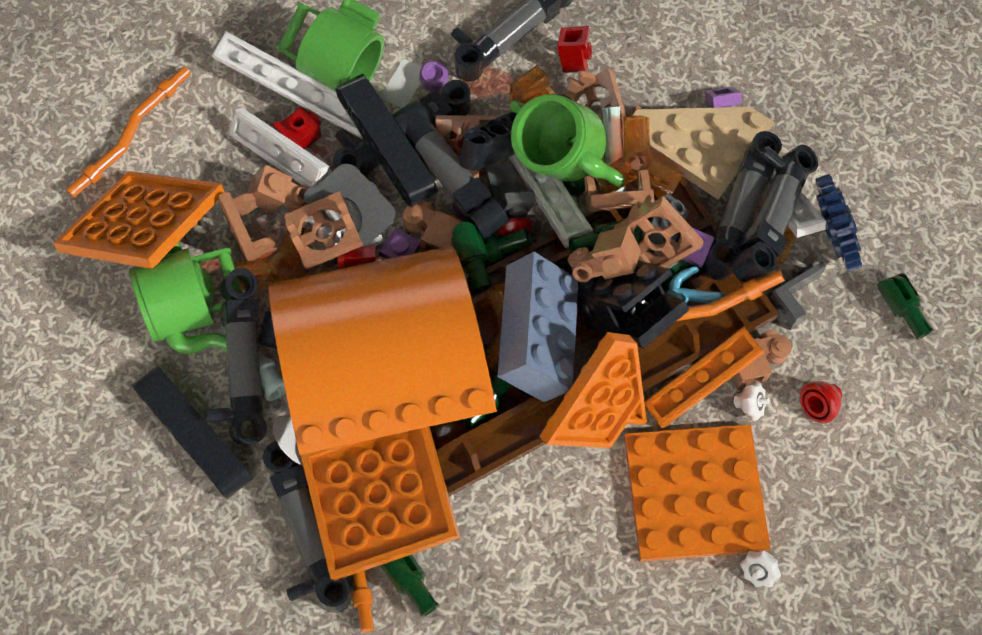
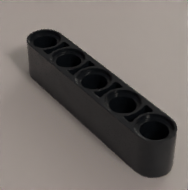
[335,74,438,207]
[459,94,572,170]
[132,366,253,500]

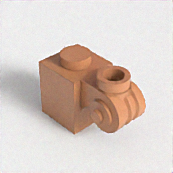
[247,165,309,213]
[403,201,463,252]
[568,225,641,282]
[732,330,792,390]

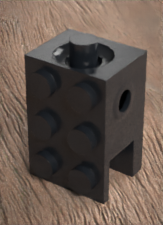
[577,260,689,349]

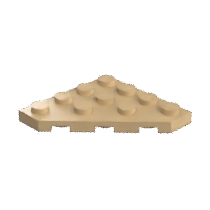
[621,107,775,200]

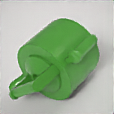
[275,0,384,100]
[510,94,625,187]
[129,242,243,355]

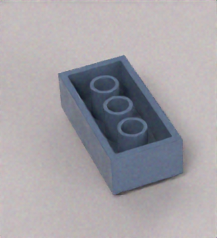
[497,252,578,402]

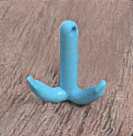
[666,267,727,304]

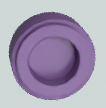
[419,61,448,91]

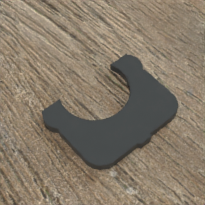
[303,164,396,247]

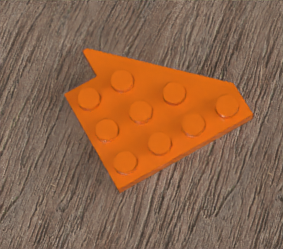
[539,332,647,448]

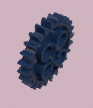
[815,174,862,272]

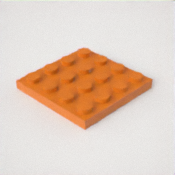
[53,171,225,269]
[624,424,771,562]
[301,427,460,580]

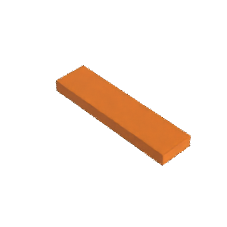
[644,327,764,429]

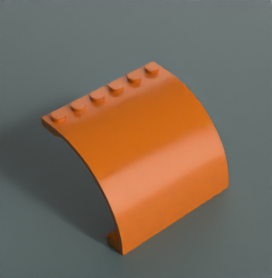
[269,246,497,455]

